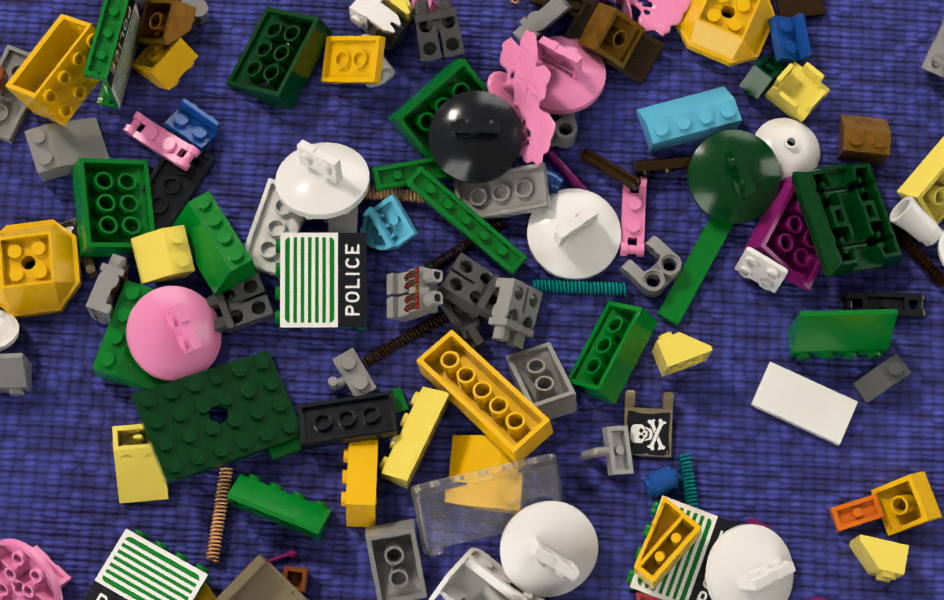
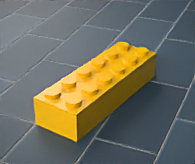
[416,330,553,465]

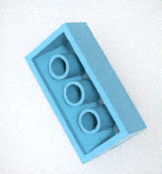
[636,86,742,153]

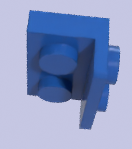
[768,13,812,63]
[164,98,220,154]

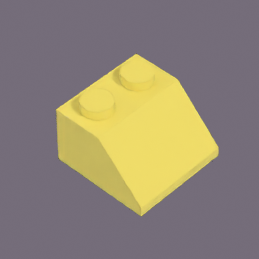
[130,225,195,285]
[651,332,713,377]
[849,534,909,583]

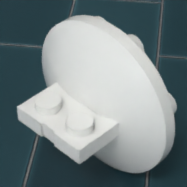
[275,139,370,220]
[527,188,621,280]
[499,501,598,597]
[705,524,796,600]

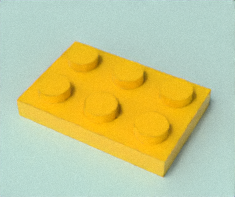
[321,36,386,84]

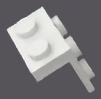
[734,247,788,293]

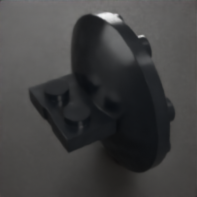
[429,91,523,184]

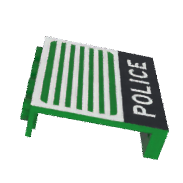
[83,0,141,109]
[275,233,367,331]
[626,495,740,600]
[83,529,214,600]

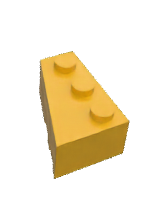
[341,440,379,527]
[634,496,702,590]

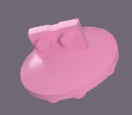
[513,36,606,115]
[126,286,222,382]
[0,539,71,600]

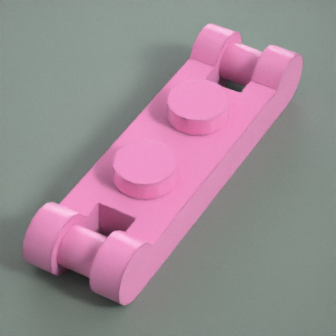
[122,111,201,171]
[619,176,647,257]

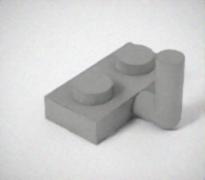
[328,348,377,396]
[581,425,634,476]

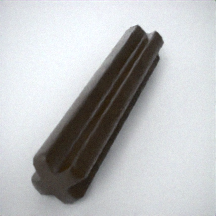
[580,148,641,190]

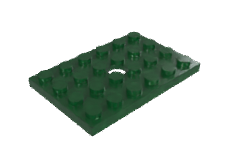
[131,350,300,485]

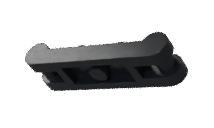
[841,292,927,319]

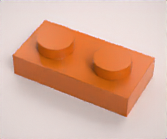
[829,494,884,532]

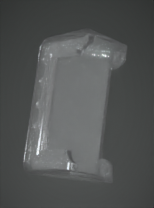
[410,453,564,557]

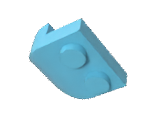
[360,194,418,251]

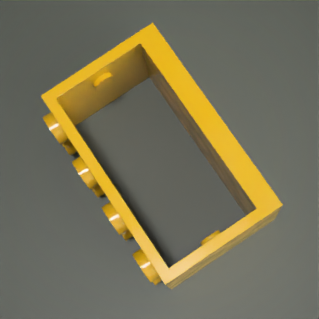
[5,14,99,126]

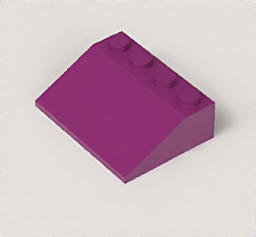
[743,176,821,291]

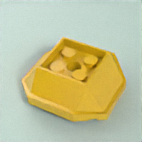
[674,0,775,67]
[0,219,82,318]

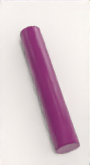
[546,150,589,191]

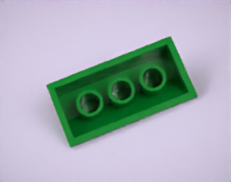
[173,191,257,297]
[568,301,658,404]
[226,473,332,541]

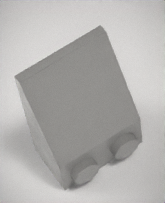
[24,117,110,182]
[505,342,577,420]
[365,519,427,600]

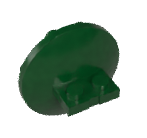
[687,130,781,224]

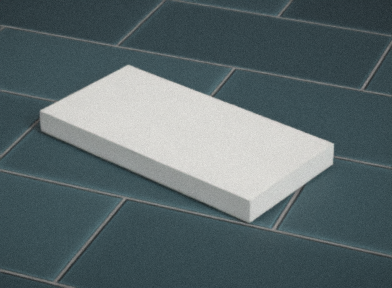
[244,178,305,278]
[750,362,858,446]

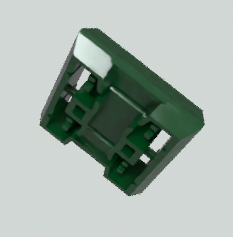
[792,162,902,277]

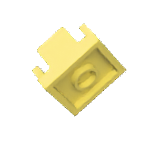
[765,61,830,123]

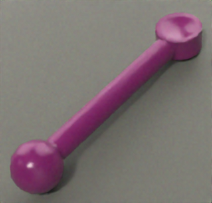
[247,549,297,566]

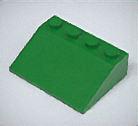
[388,59,488,159]
[72,158,155,257]
[92,280,169,390]
[787,309,898,361]

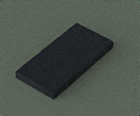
[142,151,217,230]
[298,390,398,450]

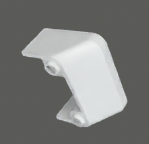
[429,548,545,600]

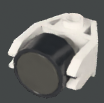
[349,0,411,53]

